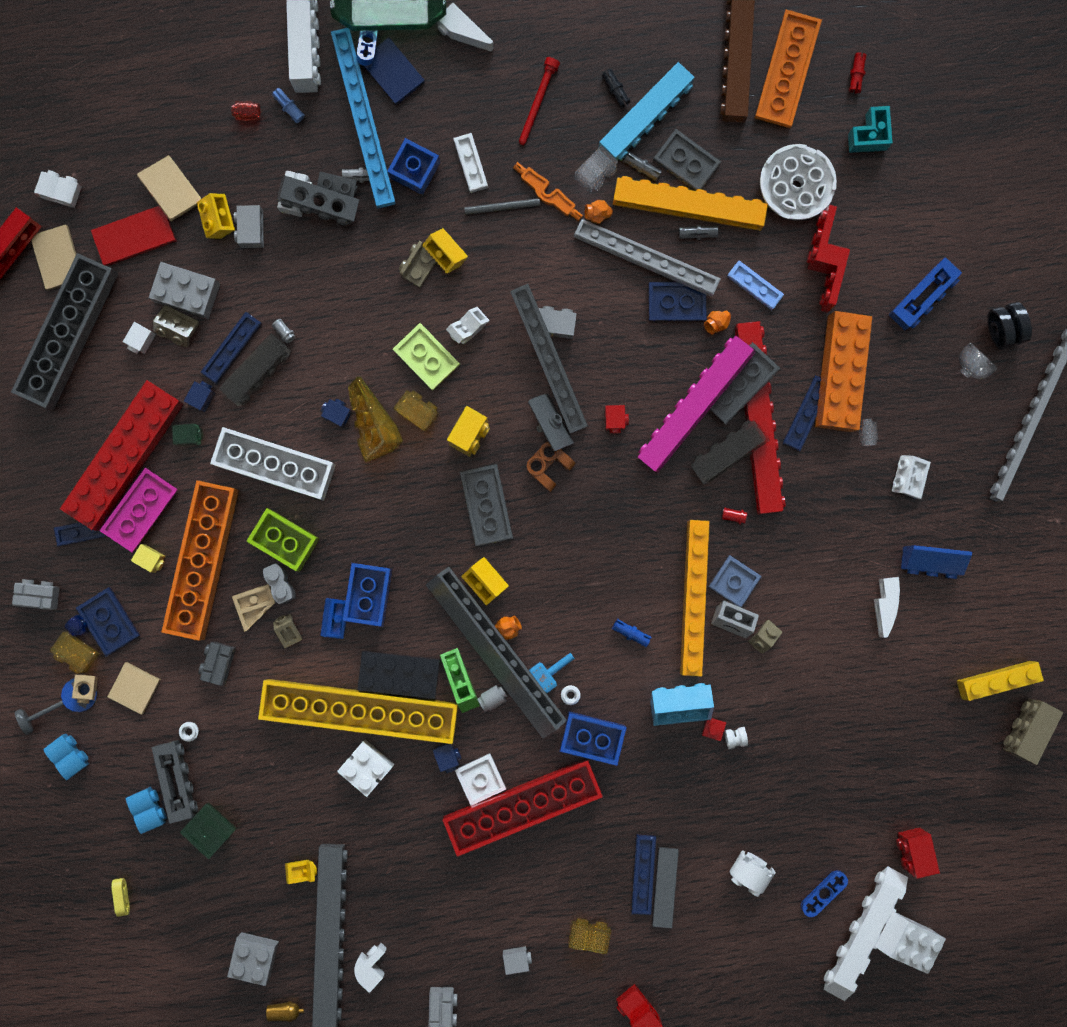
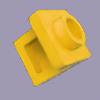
[285,860,317,884]

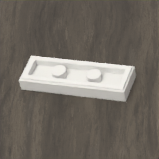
[454,133,488,193]

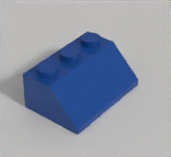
[901,545,972,579]

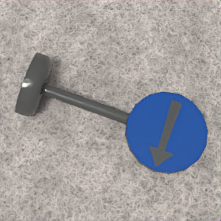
[15,678,97,735]

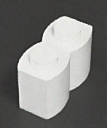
[34,170,81,208]

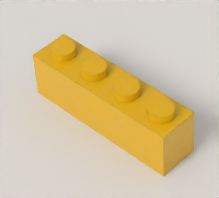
[957,661,1044,701]

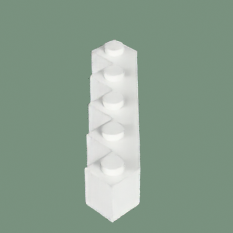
[824,866,908,1001]

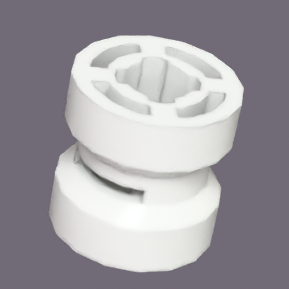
[725,727,748,749]

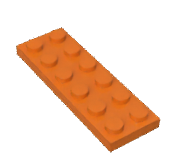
[755,9,822,128]

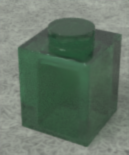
[172,424,203,446]

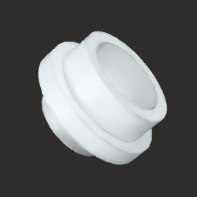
[561,685,580,705]
[179,722,199,742]

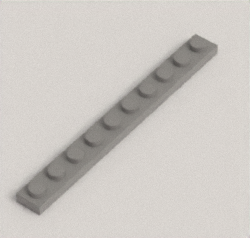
[990,329,1067,502]

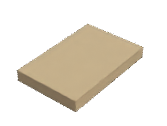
[137,155,201,222]
[31,225,76,290]

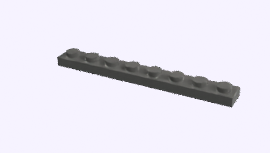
[510,284,588,433]

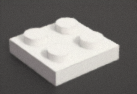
[455,753,506,806]

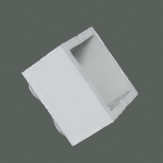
[337,739,394,797]

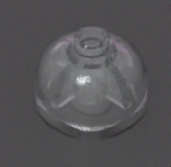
[959,342,998,379]

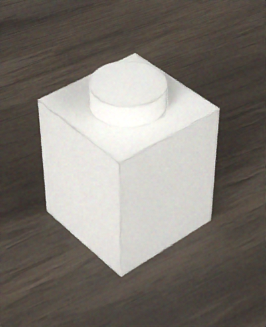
[123,322,156,354]

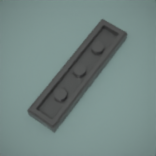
[652,847,679,928]

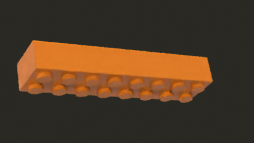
[161,480,239,641]

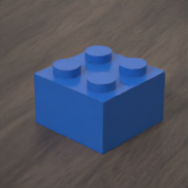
[387,138,440,195]

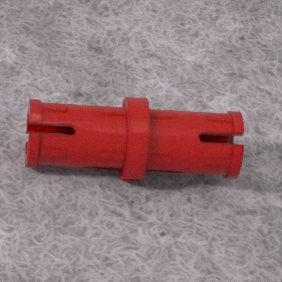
[849,52,867,94]

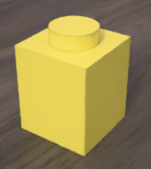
[131,544,165,573]

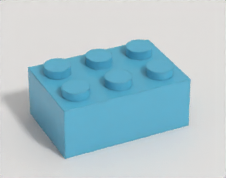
[650,683,714,726]

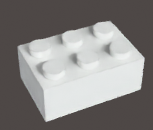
[875,912,946,974]

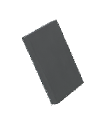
[653,129,721,191]

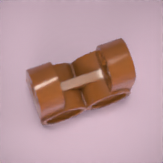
[527,442,576,492]

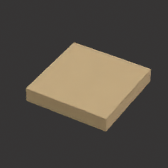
[107,662,161,715]

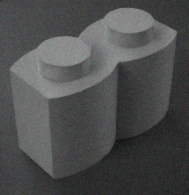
[263,563,296,604]

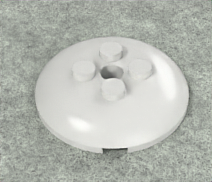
[760,144,837,220]

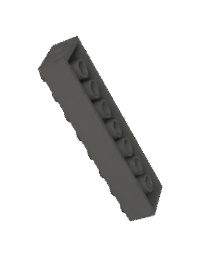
[11,253,118,411]

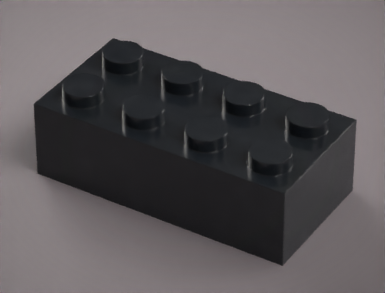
[358,650,441,699]

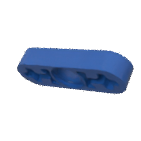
[356,15,379,66]
[801,870,848,917]

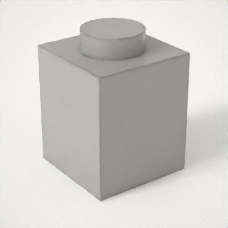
[503,947,532,975]

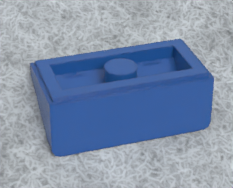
[321,598,346,639]

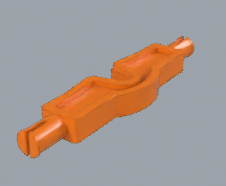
[513,162,583,222]

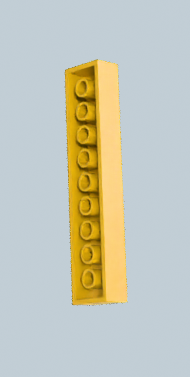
[258,679,458,744]

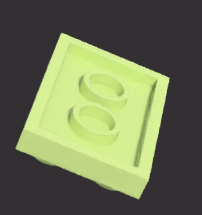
[393,323,460,391]

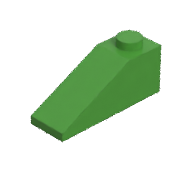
[440,648,480,713]

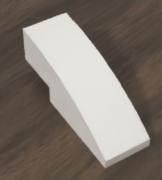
[874,577,900,638]

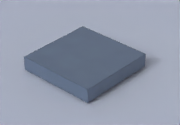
[708,555,762,607]

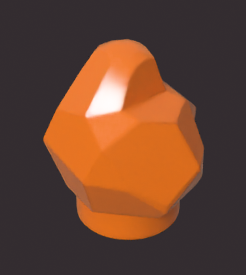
[584,200,613,224]
[704,311,731,335]
[495,616,522,640]

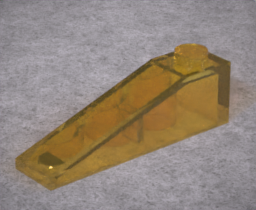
[348,376,403,462]

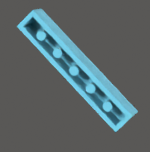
[598,62,695,163]

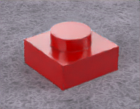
[701,718,726,741]

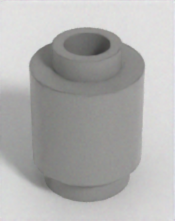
[478,685,508,712]

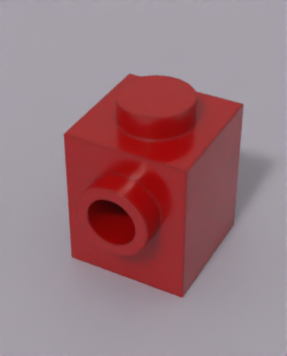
[605,405,629,434]

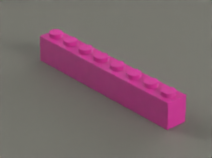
[638,336,756,473]

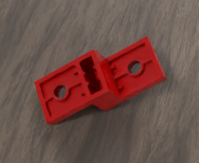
[806,205,850,313]

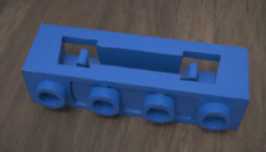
[889,257,962,331]

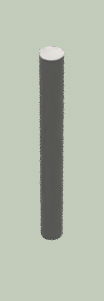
[464,198,540,215]

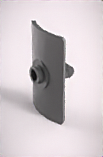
[528,394,574,452]

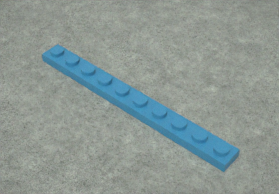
[331,27,395,209]

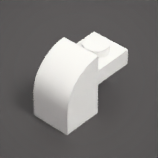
[446,307,490,344]
[355,943,386,993]

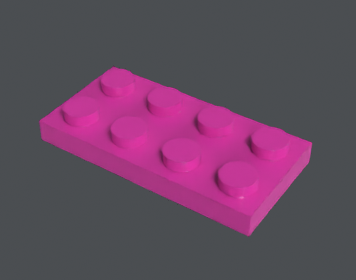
[99,468,178,553]

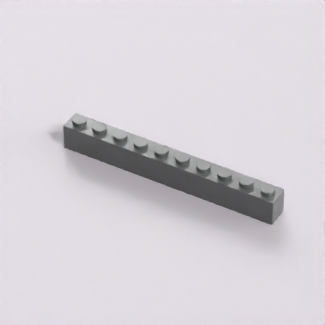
[426,567,567,738]
[312,844,348,1027]

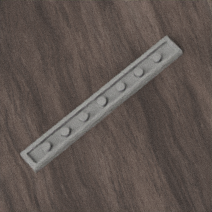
[574,219,721,297]

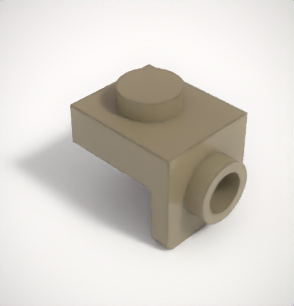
[749,620,782,654]

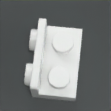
[892,455,931,499]

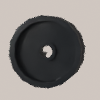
[987,302,1032,350]

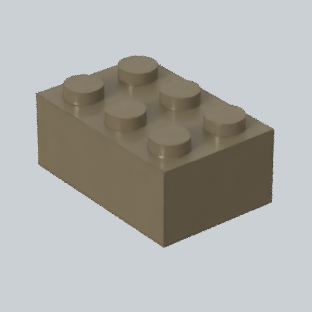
[1003,698,1064,765]

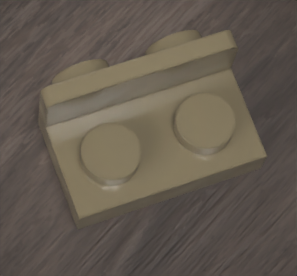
[399,241,437,288]
[153,305,199,348]

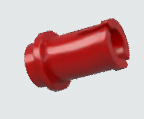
[722,507,747,525]

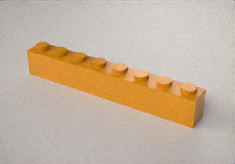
[613,176,768,231]
[680,520,709,676]

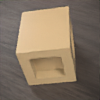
[72,675,98,704]

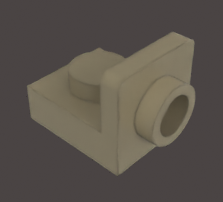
[273,614,302,648]

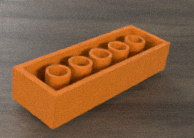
[815,311,872,432]

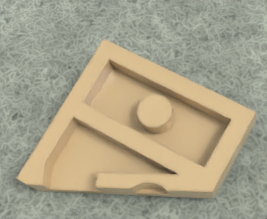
[232,584,276,632]

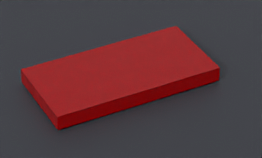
[91,206,176,266]

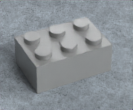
[149,262,220,320]

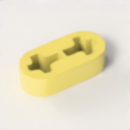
[112,878,130,917]

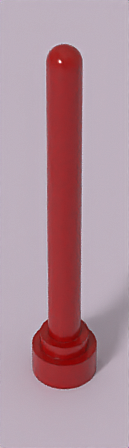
[519,57,560,145]

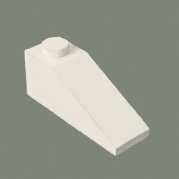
[437,3,494,51]

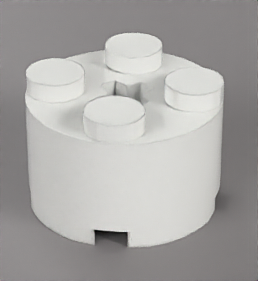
[730,851,776,897]

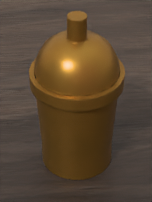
[266,1001,304,1022]

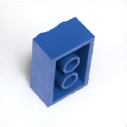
[343,563,392,626]
[560,711,626,766]

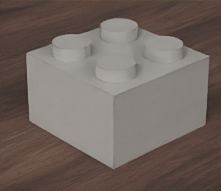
[227,932,279,986]

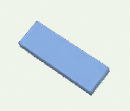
[727,261,784,311]

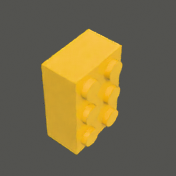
[447,406,490,457]

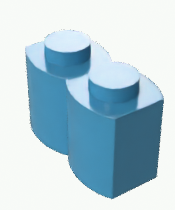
[43,734,89,780]
[126,787,167,834]

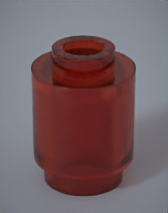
[232,101,261,121]

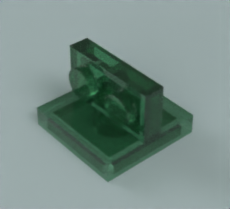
[180,802,237,859]

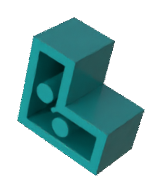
[848,106,893,153]

